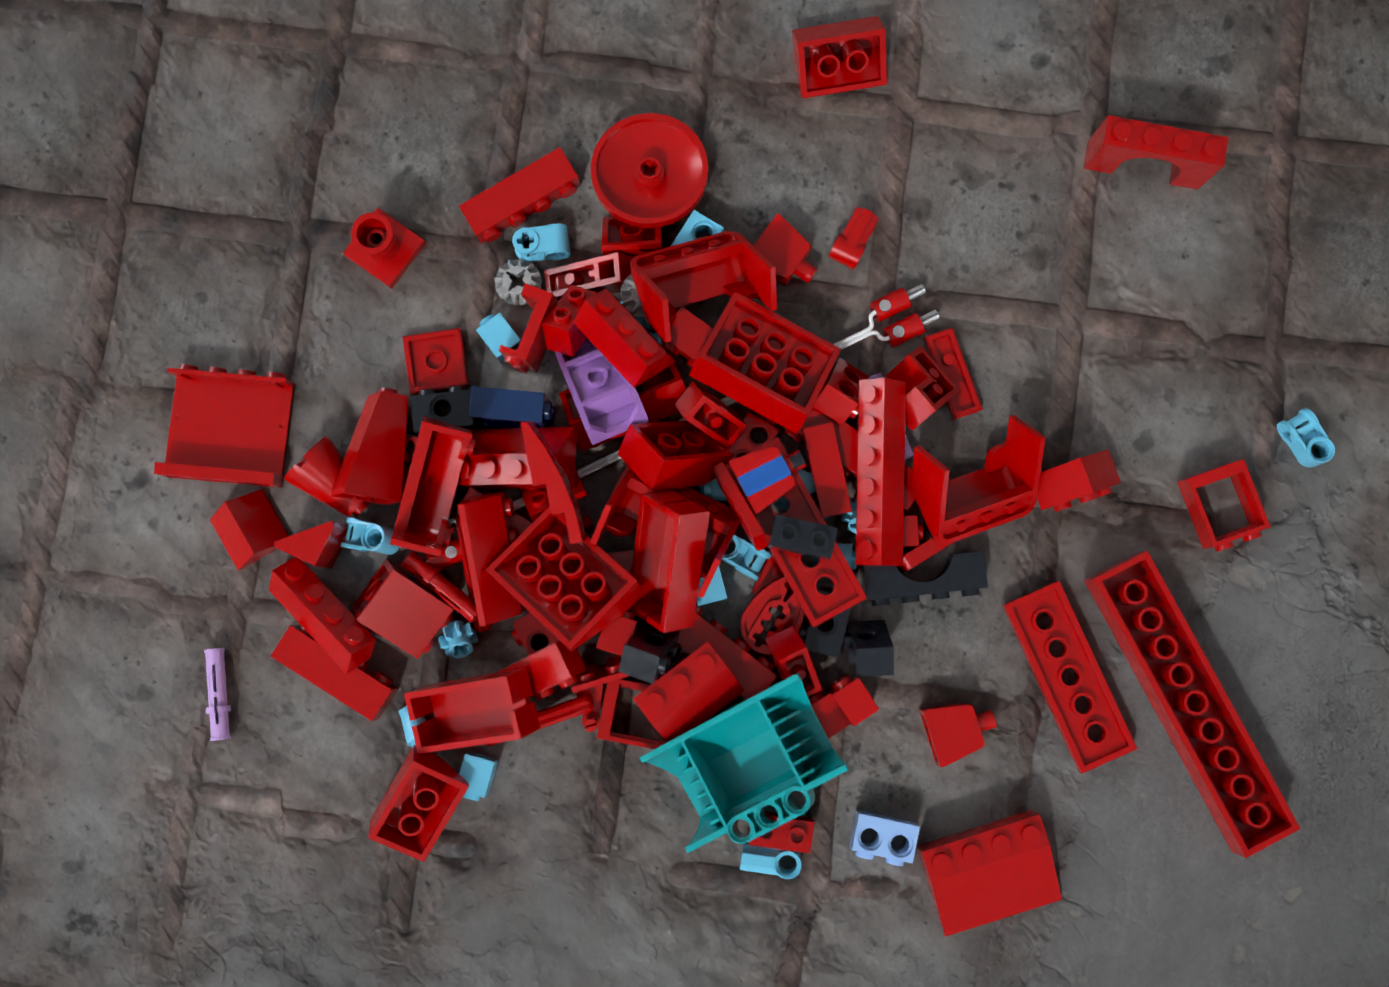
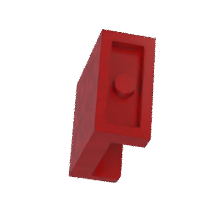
[498,283,558,374]

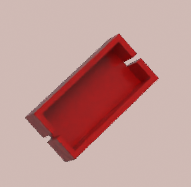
[629,490,710,633]
[404,668,541,754]

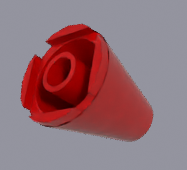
[284,436,370,517]

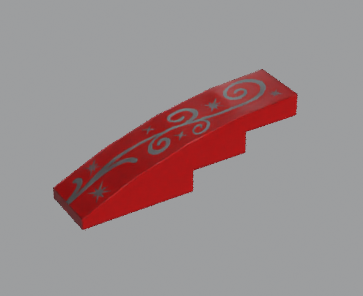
[520,421,587,544]

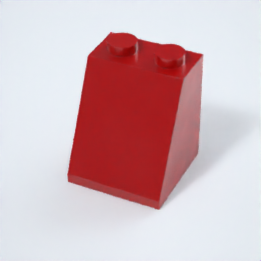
[351,558,454,659]

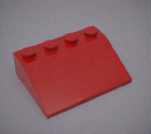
[689,292,841,434]
[485,506,644,651]
[916,810,1062,937]

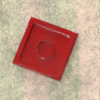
[402,328,470,395]

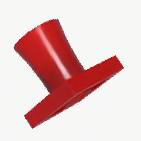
[342,207,426,289]

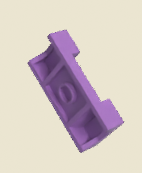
[554,340,649,445]

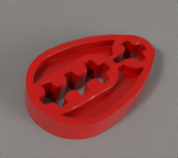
[740,575,805,654]

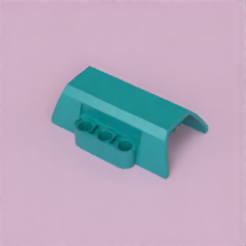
[639,673,849,853]

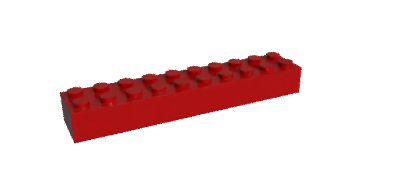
[1084,551,1301,858]

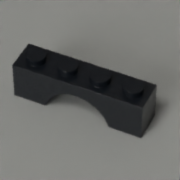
[859,551,988,606]

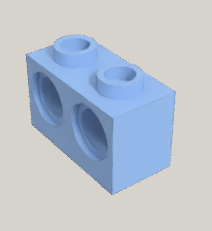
[849,809,920,866]

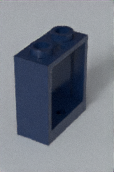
[468,386,556,428]

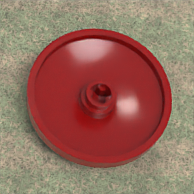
[590,113,708,228]

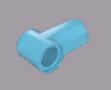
[740,843,801,879]

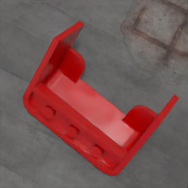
[630,231,777,343]
[911,415,1046,544]
[390,416,476,556]
[590,469,740,598]

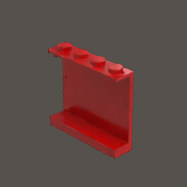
[153,364,295,488]

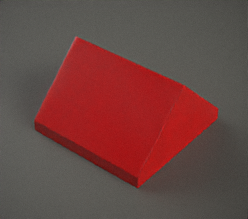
[601,217,662,258]
[210,489,289,571]
[274,521,348,569]

